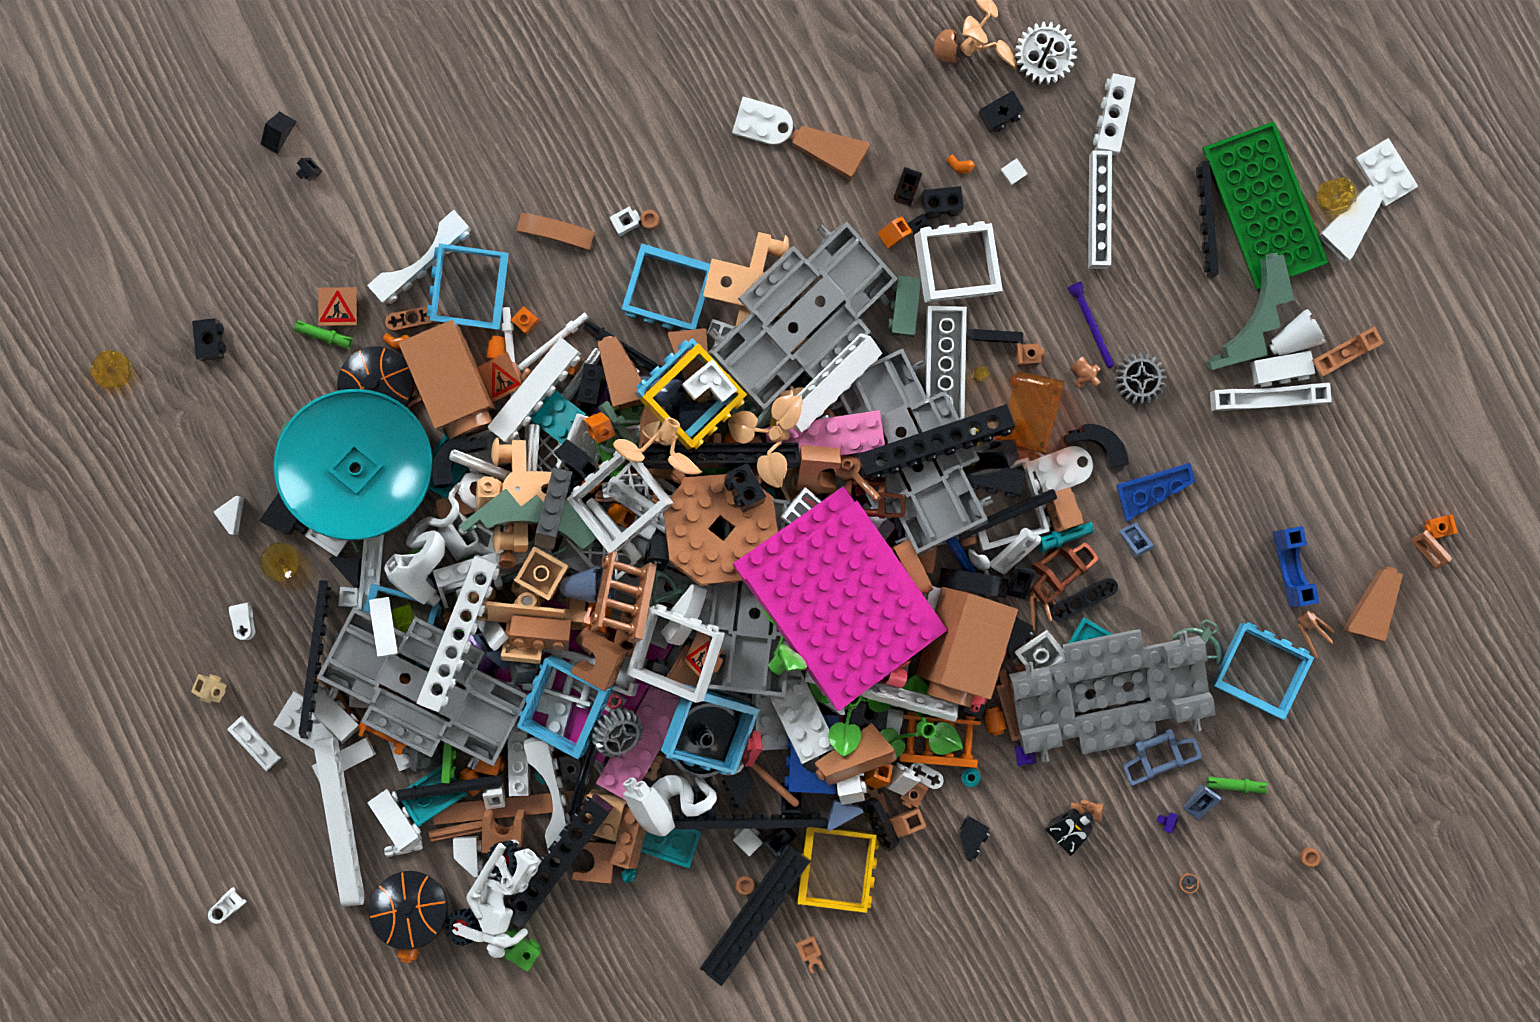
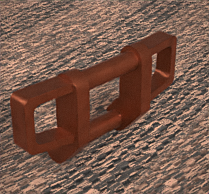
[827,477,905,519]
[1031,543,1098,605]

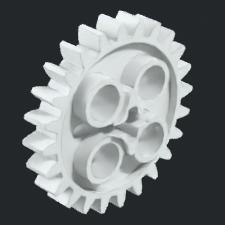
[1015,22,1077,85]

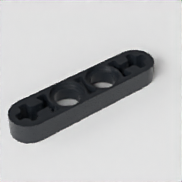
[1049,578,1118,621]

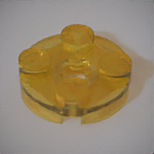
[1317,177,1357,215]
[90,350,131,389]

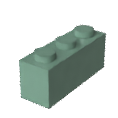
[888,276,921,337]

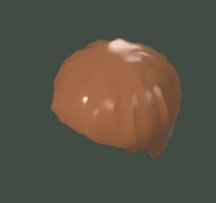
[934,29,959,63]

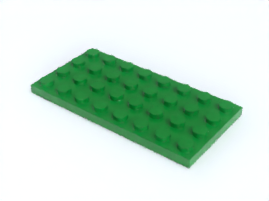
[1202,121,1329,290]

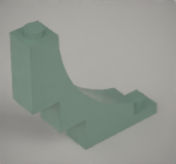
[1206,252,1294,370]
[458,489,597,552]

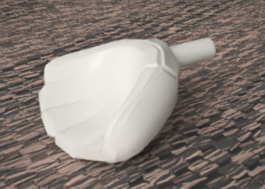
[968,549,990,575]

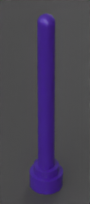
[1067,281,1114,368]

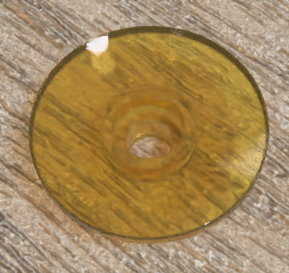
[260,542,299,581]

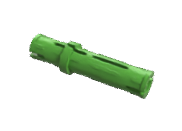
[294,320,353,350]
[1207,776,1267,794]

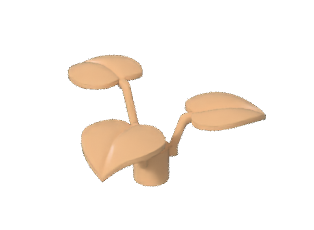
[960,0,1017,70]
[728,396,802,487]
[613,417,702,474]

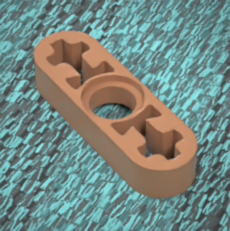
[385,306,441,331]

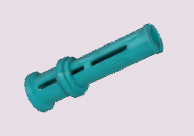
[1037,522,1094,553]

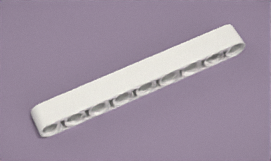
[314,737,365,907]

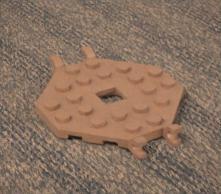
[651,469,778,586]

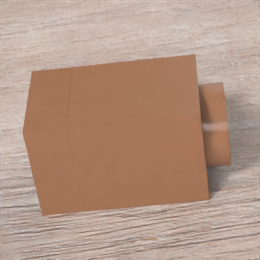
[398,320,497,440]
[915,587,1018,708]

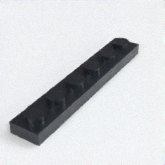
[1195,160,1219,278]

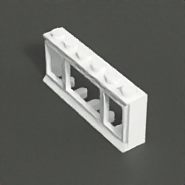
[433,540,552,608]

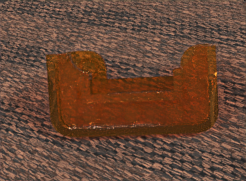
[995,371,1064,457]

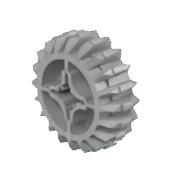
[1114,353,1167,405]
[591,707,644,758]

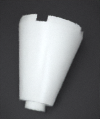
[1269,309,1326,356]

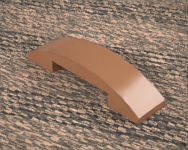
[516,212,595,251]
[1312,326,1384,377]

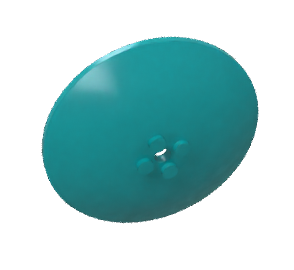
[274,389,433,540]

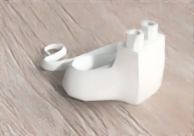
[437,465,543,562]
[384,482,464,607]
[623,760,744,836]

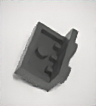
[406,740,444,772]

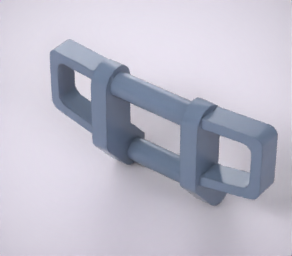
[1123,729,1202,785]

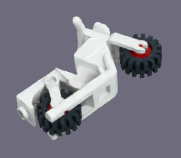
[445,840,541,958]

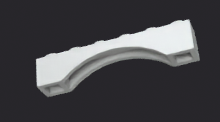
[367,210,471,305]
[1210,383,1332,412]
[524,737,571,853]

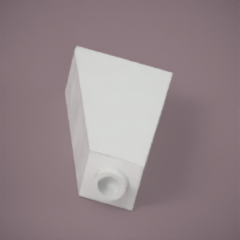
[1318,185,1383,263]

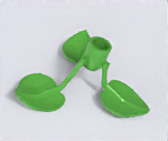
[760,605,807,675]
[880,675,962,757]
[809,681,892,756]

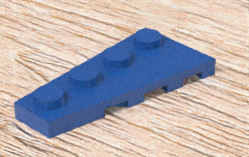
[1116,463,1195,522]

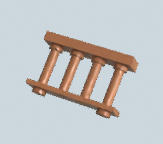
[590,551,657,644]

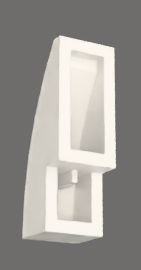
[661,584,707,646]
[369,597,398,658]
[312,737,376,782]

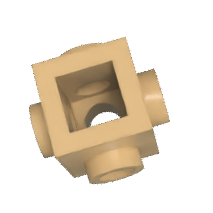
[191,674,227,704]

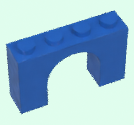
[1272,526,1320,607]
[785,715,839,794]

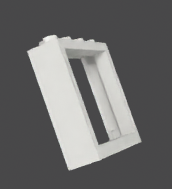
[914,221,1003,303]
[567,451,674,553]
[969,458,1051,551]
[627,604,725,703]

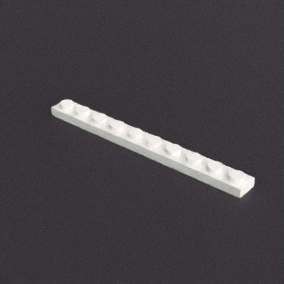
[349,534,384,708]

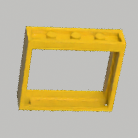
[640,343,747,450]
[797,827,879,913]

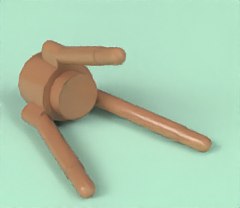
[1029,583,1060,632]
[1297,610,1334,659]

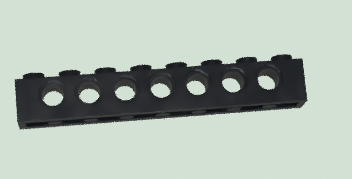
[858,404,1015,481]
[505,793,614,929]

